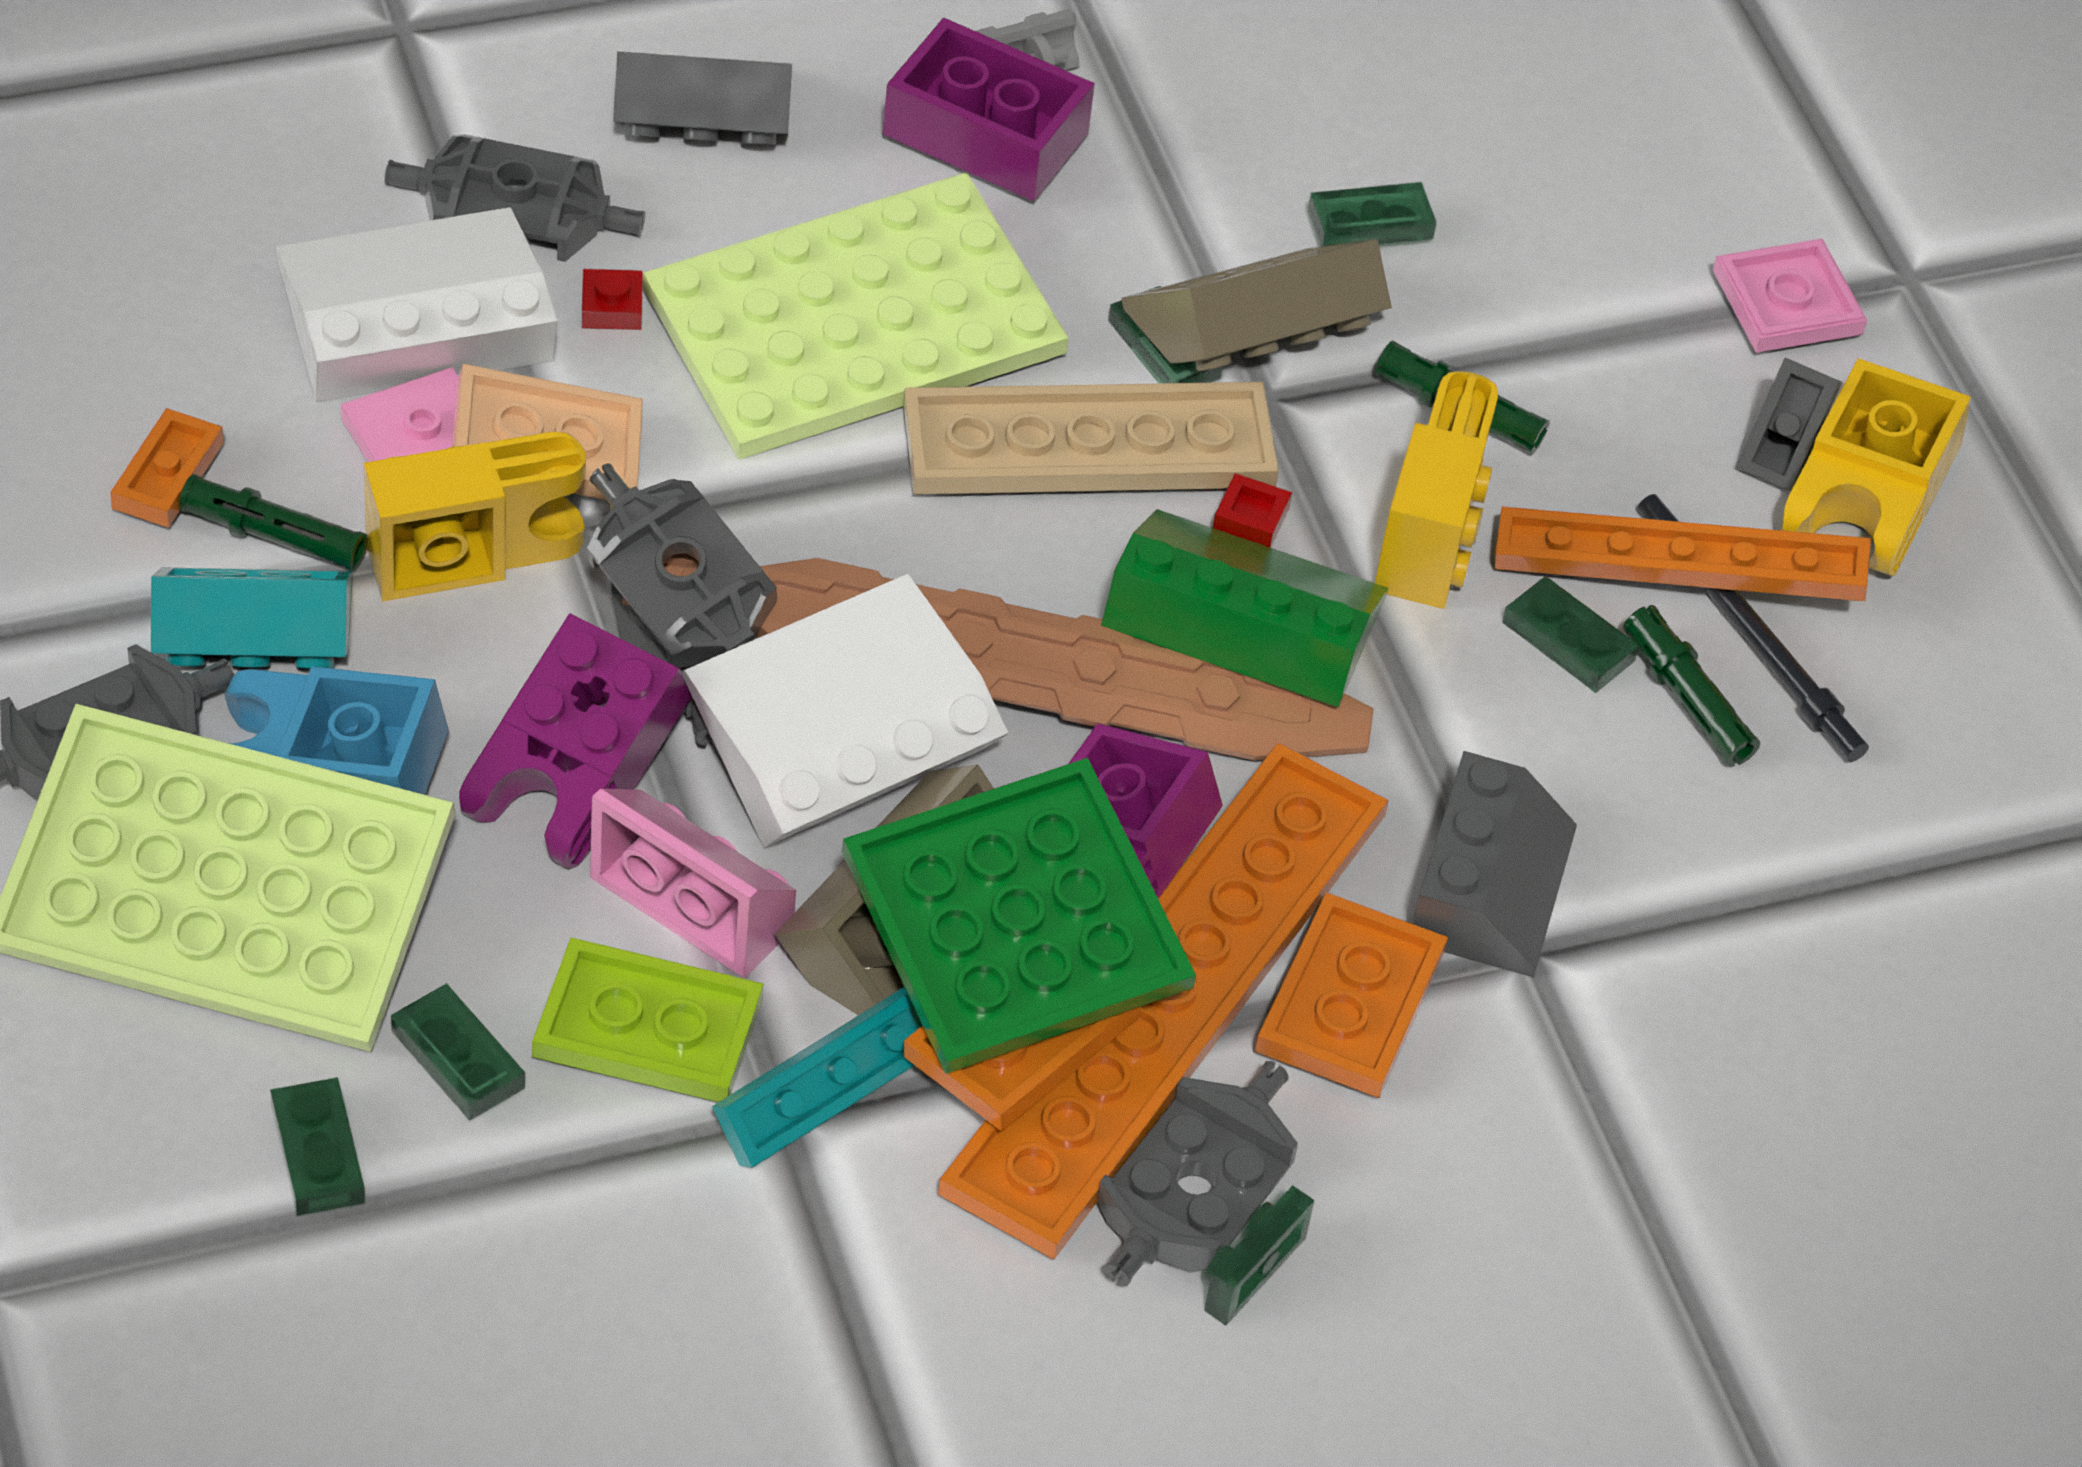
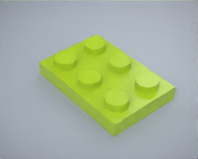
[532,937,764,1102]

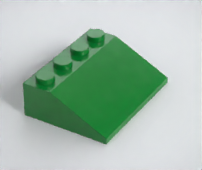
[1101,509,1388,708]

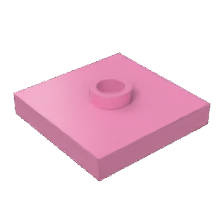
[1713,238,1867,353]
[341,367,459,462]

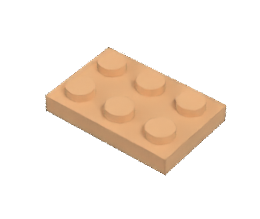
[452,364,643,500]

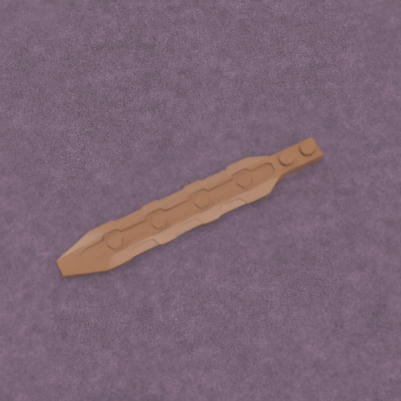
[622,553,1374,761]

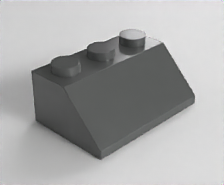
[613,51,792,145]
[1412,751,1577,978]

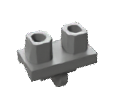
[976,9,1079,70]

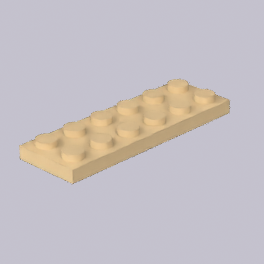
[903,382,1279,494]

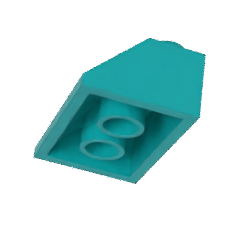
[151,567,352,668]

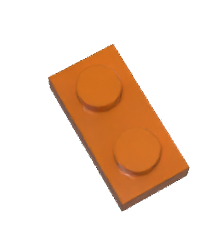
[110,408,224,528]

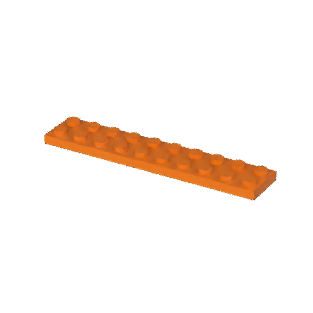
[938,743,1389,1260]

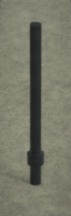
[1638,494,1869,762]

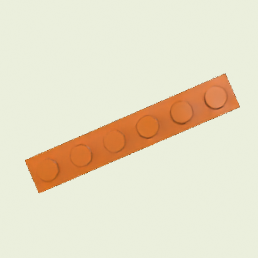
[1495,506,1871,601]

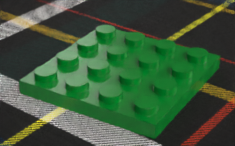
[842,758,1196,1074]

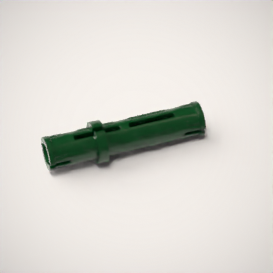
[1375,340,1550,455]
[179,474,368,571]
[1623,605,1761,767]

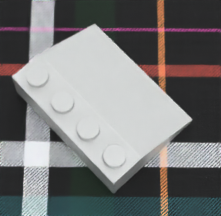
[276,207,557,402]
[681,574,1008,848]

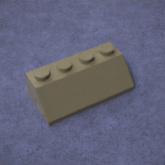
[1121,238,1392,371]
[775,764,994,1015]

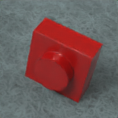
[582,269,643,330]
[1213,473,1292,548]

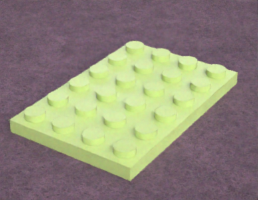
[643,172,1069,460]
[0,704,456,1052]

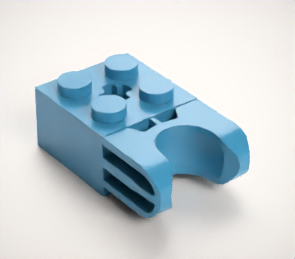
[224,666,449,795]

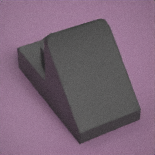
[1736,358,1842,491]

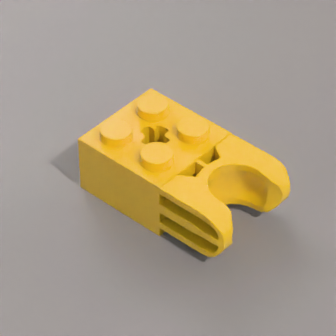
[1782,358,1971,576]
[1375,371,1498,609]
[363,432,586,602]

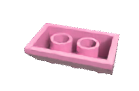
[590,788,796,979]

